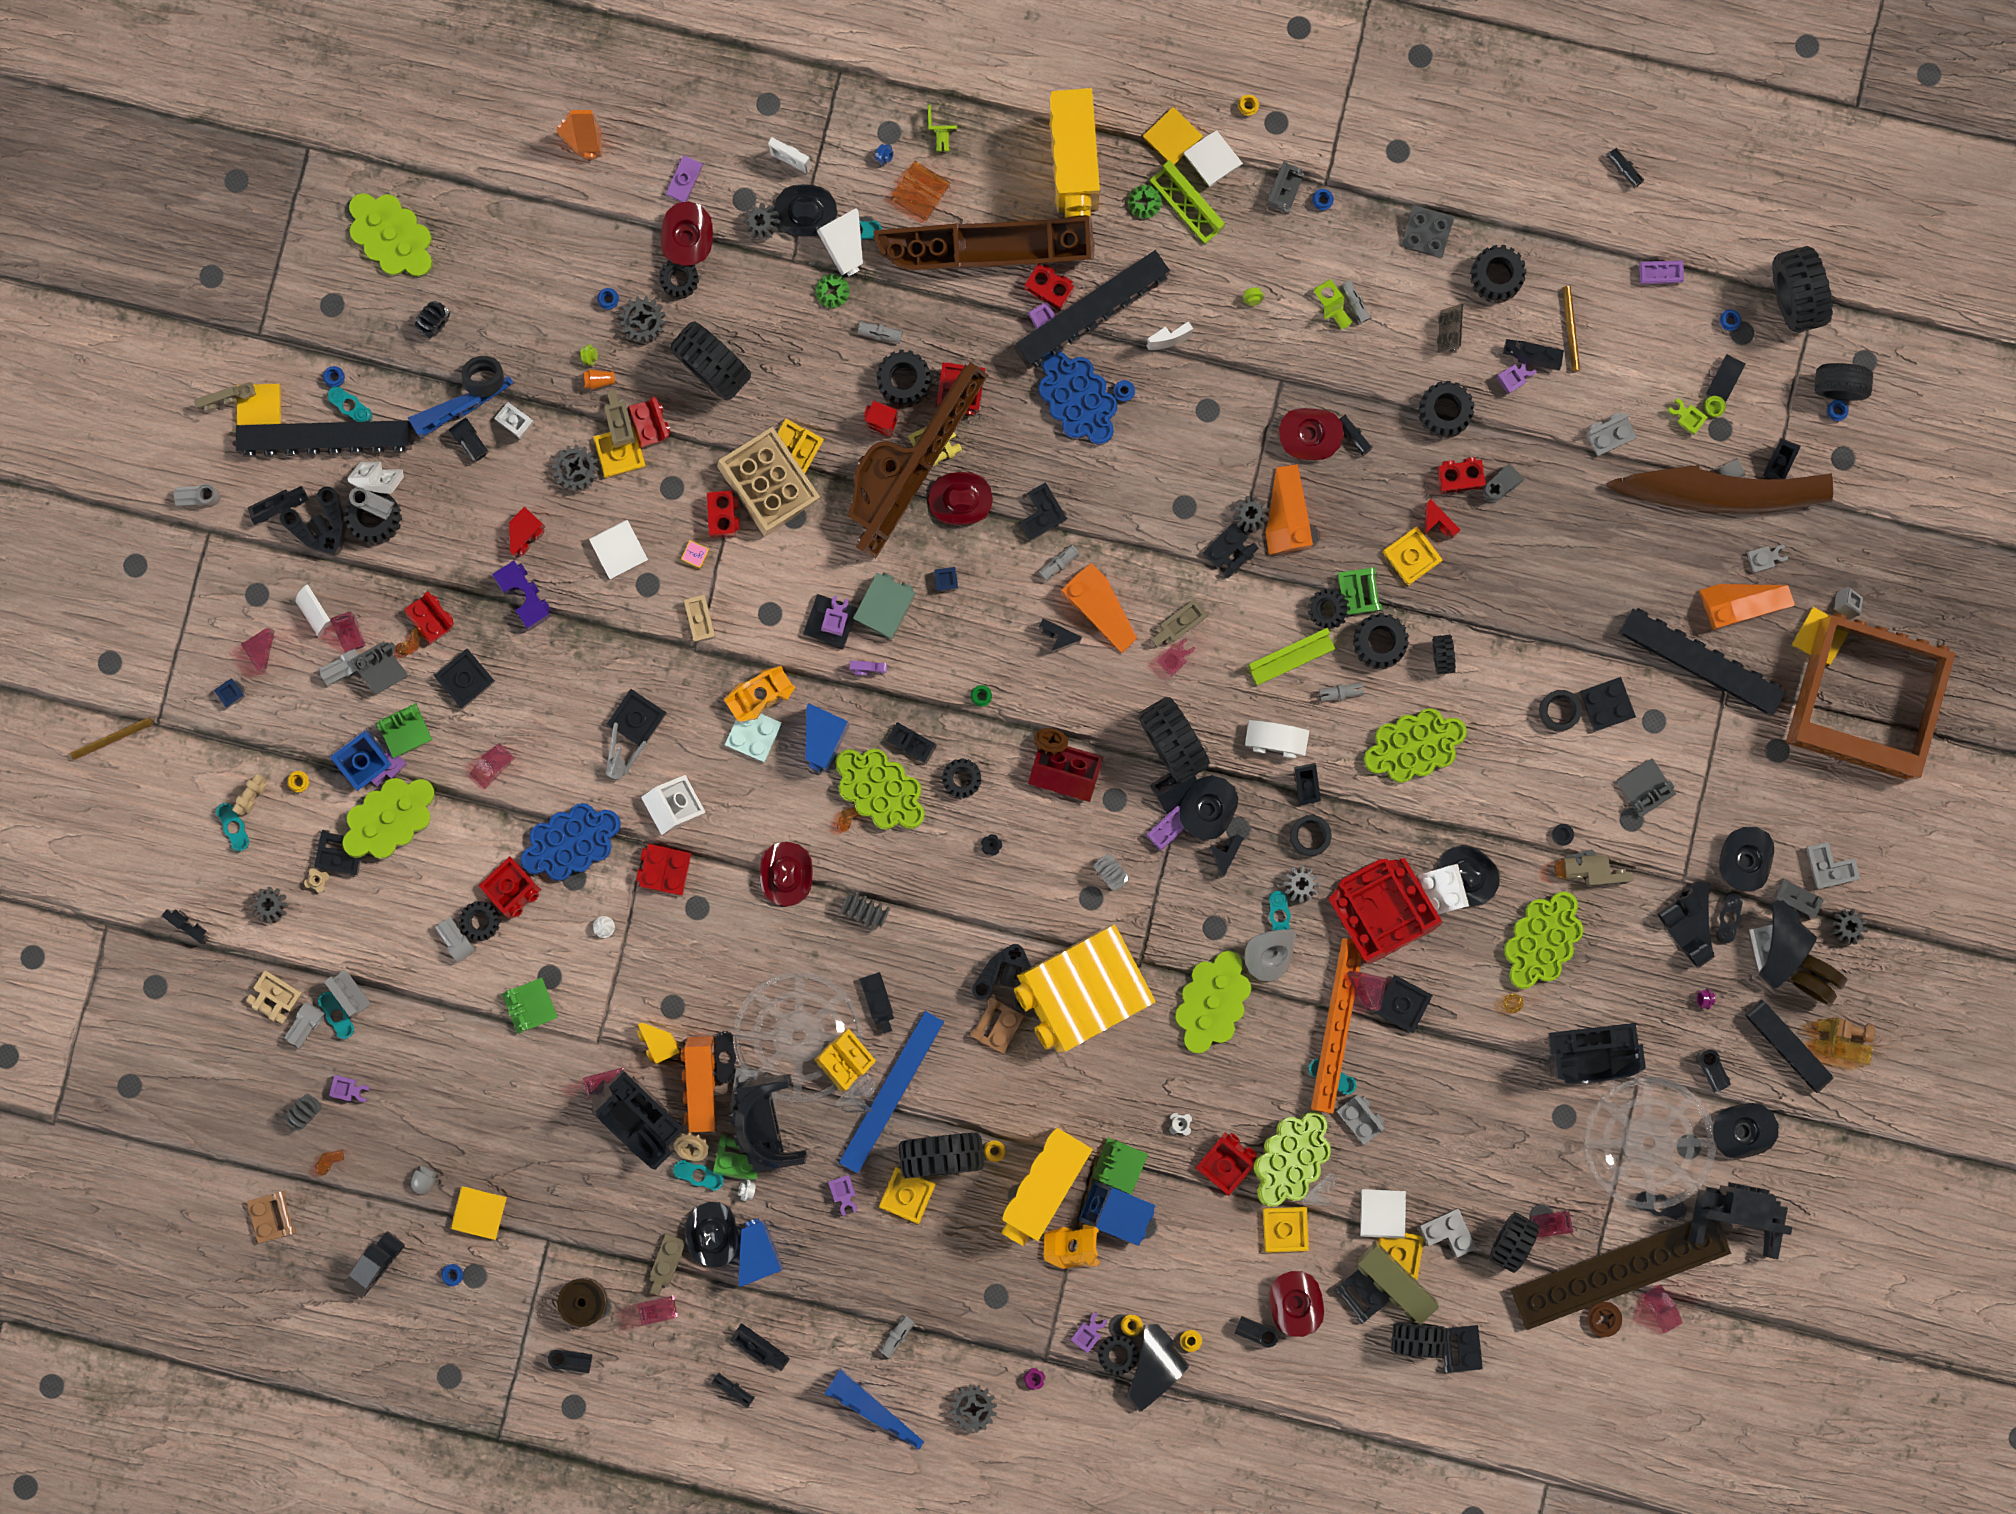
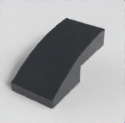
[1706,354,1746,403]
[886,722,937,764]

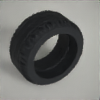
[1814,363,1873,401]

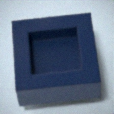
[934,567,958,592]
[214,678,245,709]

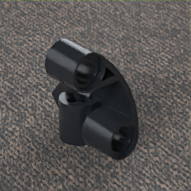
[1658,880,1715,969]
[1759,900,1817,989]
[1126,1324,1190,1412]

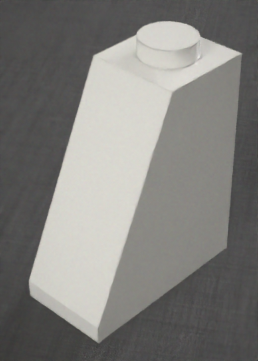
[817,208,863,276]

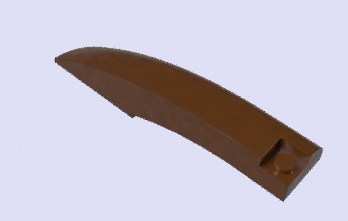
[873,216,1095,270]
[1607,465,1833,514]

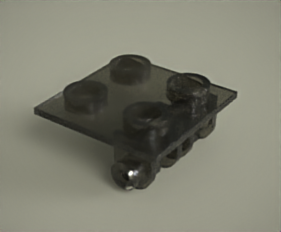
[1437,304,1463,353]

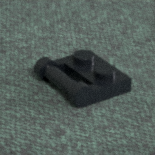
[314,829,362,876]
[1333,1269,1390,1324]
[1443,1325,1483,1373]

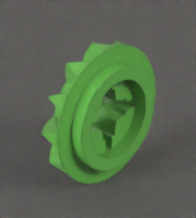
[1128,184,1162,219]
[815,273,850,308]

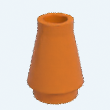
[583,369,615,390]

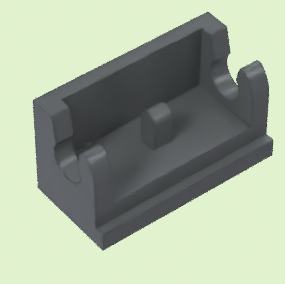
[1267,161,1304,214]
[1772,878,1824,920]

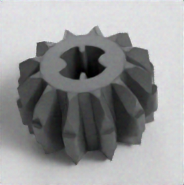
[744,203,780,240]
[1233,496,1269,533]
[251,887,289,924]
[1830,909,1868,945]
[285,1094,322,1131]

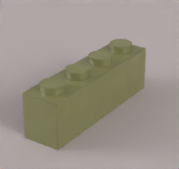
[1357,1241,1439,1325]

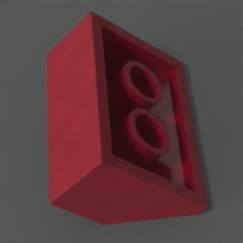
[1028,741,1104,802]

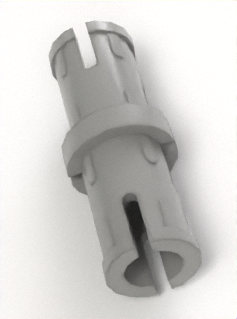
[1339,280,1371,324]
[858,321,903,344]
[1038,544,1080,582]
[1319,682,1364,703]
[879,1314,916,1358]

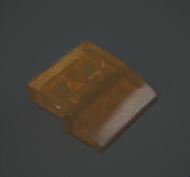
[890,161,951,222]

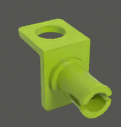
[928,105,957,152]
[1314,279,1352,329]

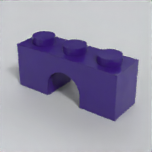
[492,561,551,631]

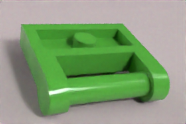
[1337,568,1382,615]
[713,1134,764,1181]

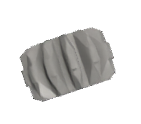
[1094,854,1129,891]
[1283,866,1320,903]

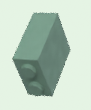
[853,572,916,640]

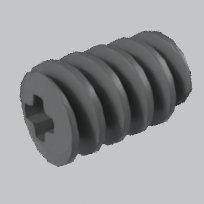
[841,891,890,930]

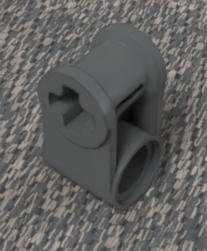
[1483,463,1524,503]

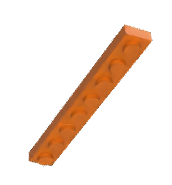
[1311,938,1362,1114]

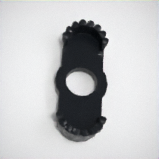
[1716,892,1743,944]
[715,1031,737,1083]
[1635,1191,1687,1220]

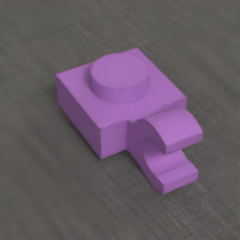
[372,750,407,786]

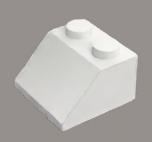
[641,775,706,835]

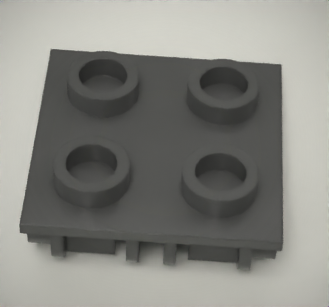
[1401,205,1455,257]
[350,641,409,695]
[1616,758,1676,818]

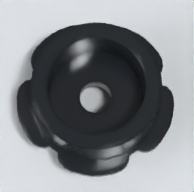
[981,834,1002,856]

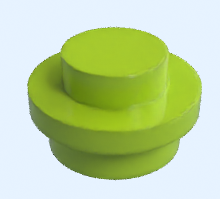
[1243,287,1264,306]
[581,344,598,366]
[1704,396,1726,417]

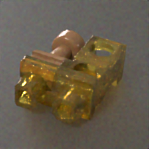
[1813,1017,1875,1066]

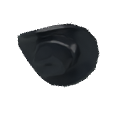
[773,184,838,237]
[1179,775,1239,840]
[1719,827,1774,891]
[1437,844,1500,907]
[1713,1103,1779,1159]
[685,1202,739,1267]

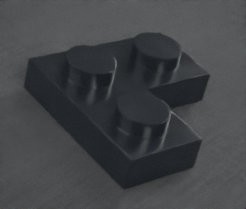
[1019,482,1067,542]
[161,909,210,944]

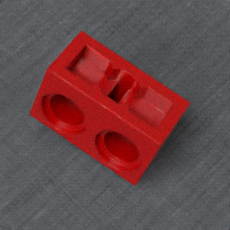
[1024,264,1074,312]
[863,401,899,437]
[1437,457,1486,494]
[707,491,740,538]

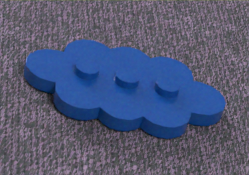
[1038,352,1117,445]
[521,803,621,881]

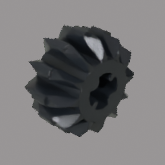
[415,300,450,338]

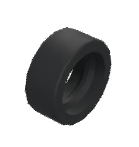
[462,356,504,397]
[1539,690,1582,732]
[1290,815,1332,857]

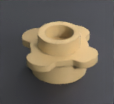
[304,868,329,893]

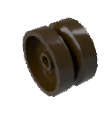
[1790,954,1848,1006]
[557,1277,609,1327]

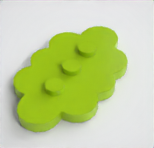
[349,193,433,277]
[1364,708,1467,783]
[835,749,925,830]
[343,778,435,859]
[1504,891,1584,989]
[1175,951,1251,1054]
[1254,1111,1331,1207]

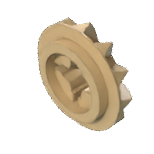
[674,1132,709,1162]

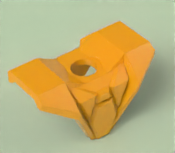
[723,666,795,723]
[1044,1224,1100,1269]

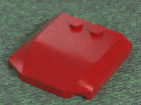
[1328,858,1442,964]

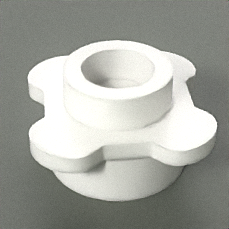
[1169,1113,1192,1136]
[738,1179,755,1201]

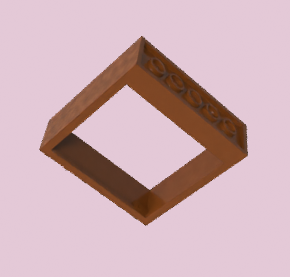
[1786,613,1956,781]

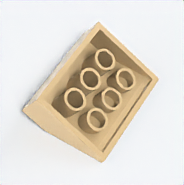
[717,427,820,537]

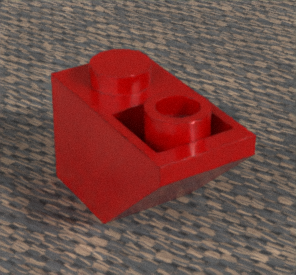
[509,507,545,558]

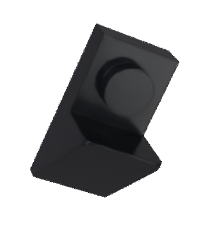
[1763,438,1801,479]
[1039,618,1082,653]
[1293,763,1321,805]
[1210,834,1244,878]

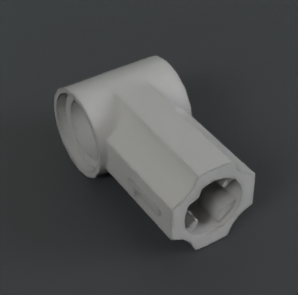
[174,484,220,507]
[349,487,394,520]
[319,649,359,686]
[435,917,476,963]
[284,1002,325,1048]

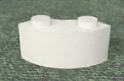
[1245,720,1309,759]

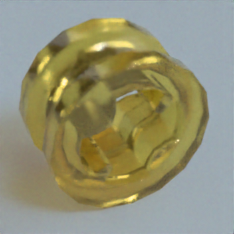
[1503,993,1524,1013]

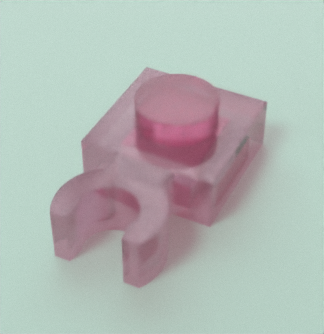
[1157,638,1195,677]

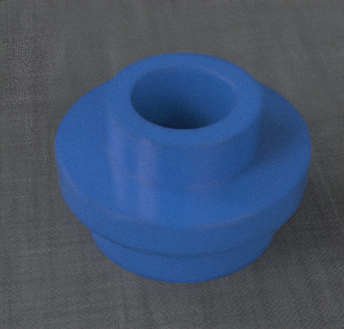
[875,144,894,165]
[1312,189,1334,211]
[597,288,619,310]
[1720,309,1741,331]
[323,366,345,388]
[1114,380,1135,402]
[1827,400,1849,421]
[441,1264,464,1286]

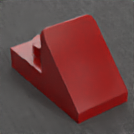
[1425,499,1461,539]

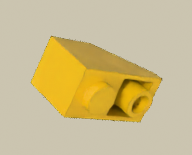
[637,1022,681,1064]

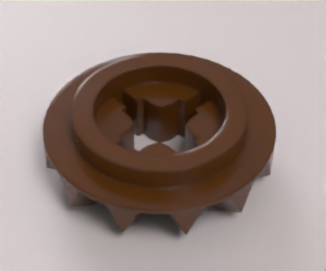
[1034,728,1068,756]
[1587,1302,1622,1337]

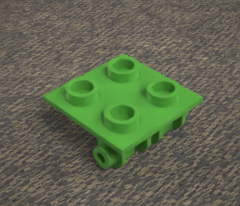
[377,703,432,759]
[502,978,558,1034]
[1091,1137,1148,1194]

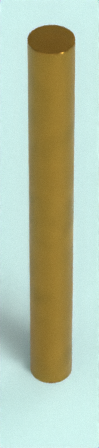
[1562,286,1580,372]
[70,717,153,760]

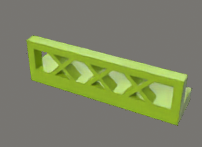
[1149,160,1225,245]
[1248,628,1335,686]

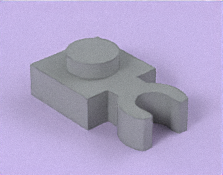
[1747,545,1788,573]

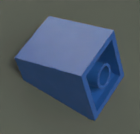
[806,703,850,773]
[1078,1180,1156,1246]
[738,1218,784,1287]

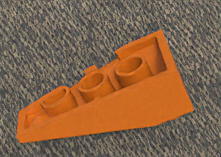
[557,110,602,160]
[1265,464,1313,555]
[1061,563,1137,653]
[1699,584,1795,631]

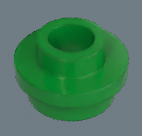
[971,685,992,707]

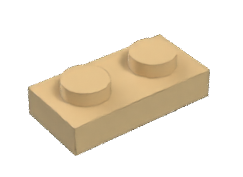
[684,595,715,642]

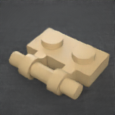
[232,773,268,816]
[246,970,303,1025]

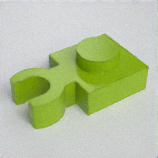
[1667,398,1708,435]

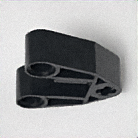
[280,486,346,556]
[972,944,1031,1012]
[344,1231,405,1299]

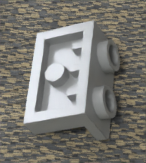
[1586,412,1637,457]
[324,970,371,1017]
[1336,1095,1385,1145]

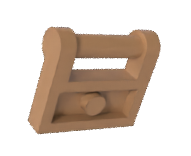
[970,997,1024,1054]
[247,1190,296,1244]

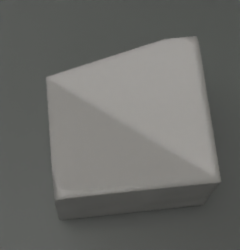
[1834,587,1863,619]

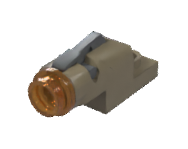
[1554,849,1633,887]

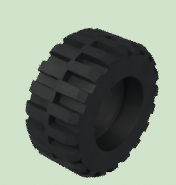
[1772,246,1833,333]
[670,321,751,401]
[1138,697,1210,782]
[898,1132,984,1179]

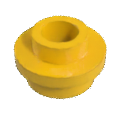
[1238,95,1259,116]
[287,771,309,793]
[984,1140,1005,1162]
[1121,1314,1143,1337]
[1180,1330,1202,1352]

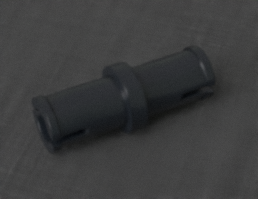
[1606,148,1645,189]
[1340,415,1373,456]
[711,1372,755,1408]

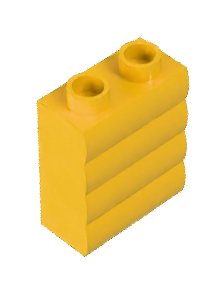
[1049,88,1100,218]
[1014,924,1156,1053]
[1002,1128,1093,1246]

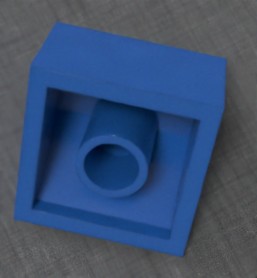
[330,728,392,791]

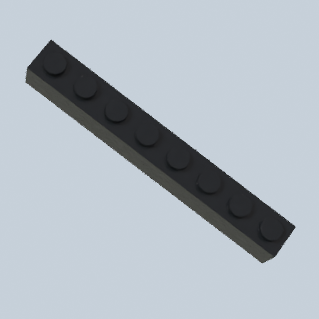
[1014,250,1170,369]
[236,420,412,457]
[1617,608,1786,716]

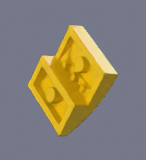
[777,418,824,474]
[814,1029,876,1092]
[450,1186,507,1240]

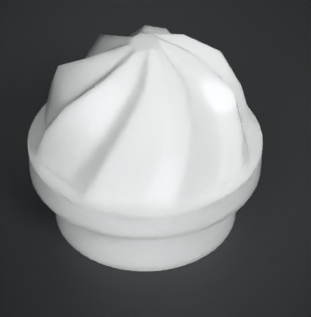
[593,916,615,938]

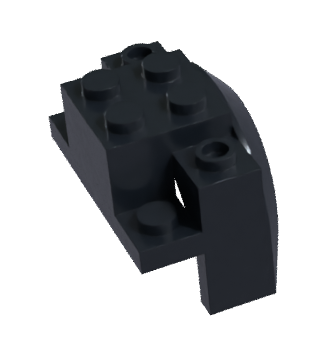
[1548,1023,1646,1084]
[589,1069,684,1170]
[730,1072,808,1172]
[1688,1182,1793,1259]

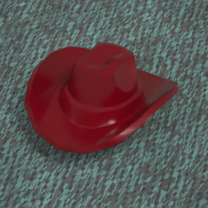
[661,201,713,266]
[1279,408,1344,460]
[928,472,993,524]
[760,841,813,907]
[1269,1271,1324,1337]

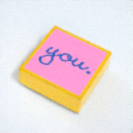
[681,540,710,569]

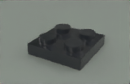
[803,594,858,649]
[434,648,496,709]
[1580,677,1636,732]
[607,689,667,746]
[1374,975,1433,1034]

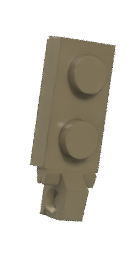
[194,382,256,412]
[604,389,635,448]
[1151,599,1208,648]
[649,1233,686,1296]

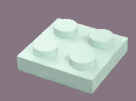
[725,714,782,763]

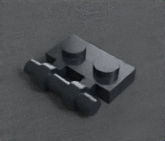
[1202,523,1259,578]

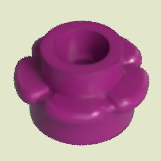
[1697,988,1715,1010]
[1024,1368,1045,1390]

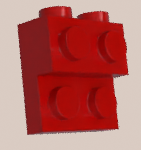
[937,362,985,416]
[636,844,692,896]
[478,856,542,919]
[1195,1132,1257,1196]

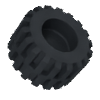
[1470,245,1527,303]
[876,350,931,407]
[1418,381,1475,438]
[344,490,402,545]
[1353,613,1409,669]
[1490,1212,1539,1273]
[1391,1322,1448,1358]

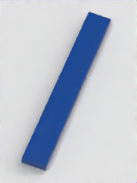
[839,1011,944,1174]

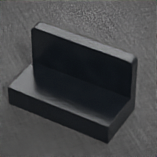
[1149,773,1197,813]

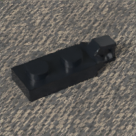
[1503,339,1564,371]
[248,486,309,525]
[860,972,894,1034]
[730,1323,790,1371]

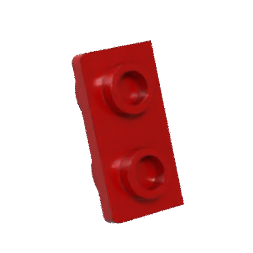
[627,397,670,448]
[404,591,454,645]

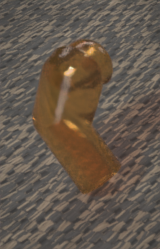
[396,628,422,656]
[837,806,861,832]
[315,1150,344,1176]

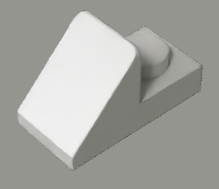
[494,402,534,440]

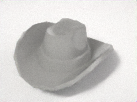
[1245,929,1296,982]

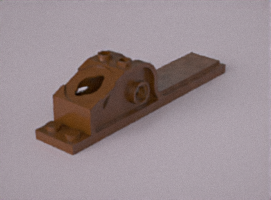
[848,362,989,559]

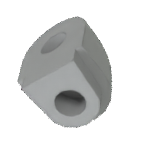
[1713,458,1745,478]
[411,1165,437,1195]

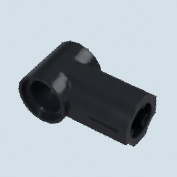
[448,417,489,463]
[1696,1049,1731,1093]
[1234,1316,1278,1348]
[548,1348,593,1373]

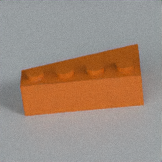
[681,1036,717,1132]

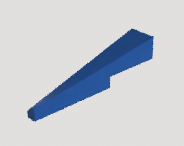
[408,376,514,439]
[825,1368,924,1450]

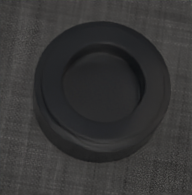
[1552,824,1574,846]

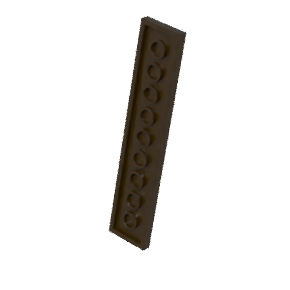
[1510,1219,1732,1330]

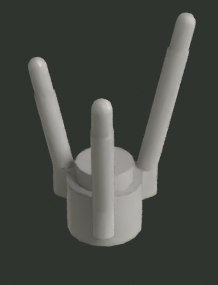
[605,723,646,780]

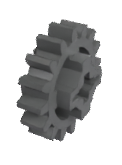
[619,296,666,343]
[552,444,599,492]
[950,1384,997,1433]

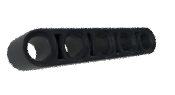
[1745,999,1834,1093]

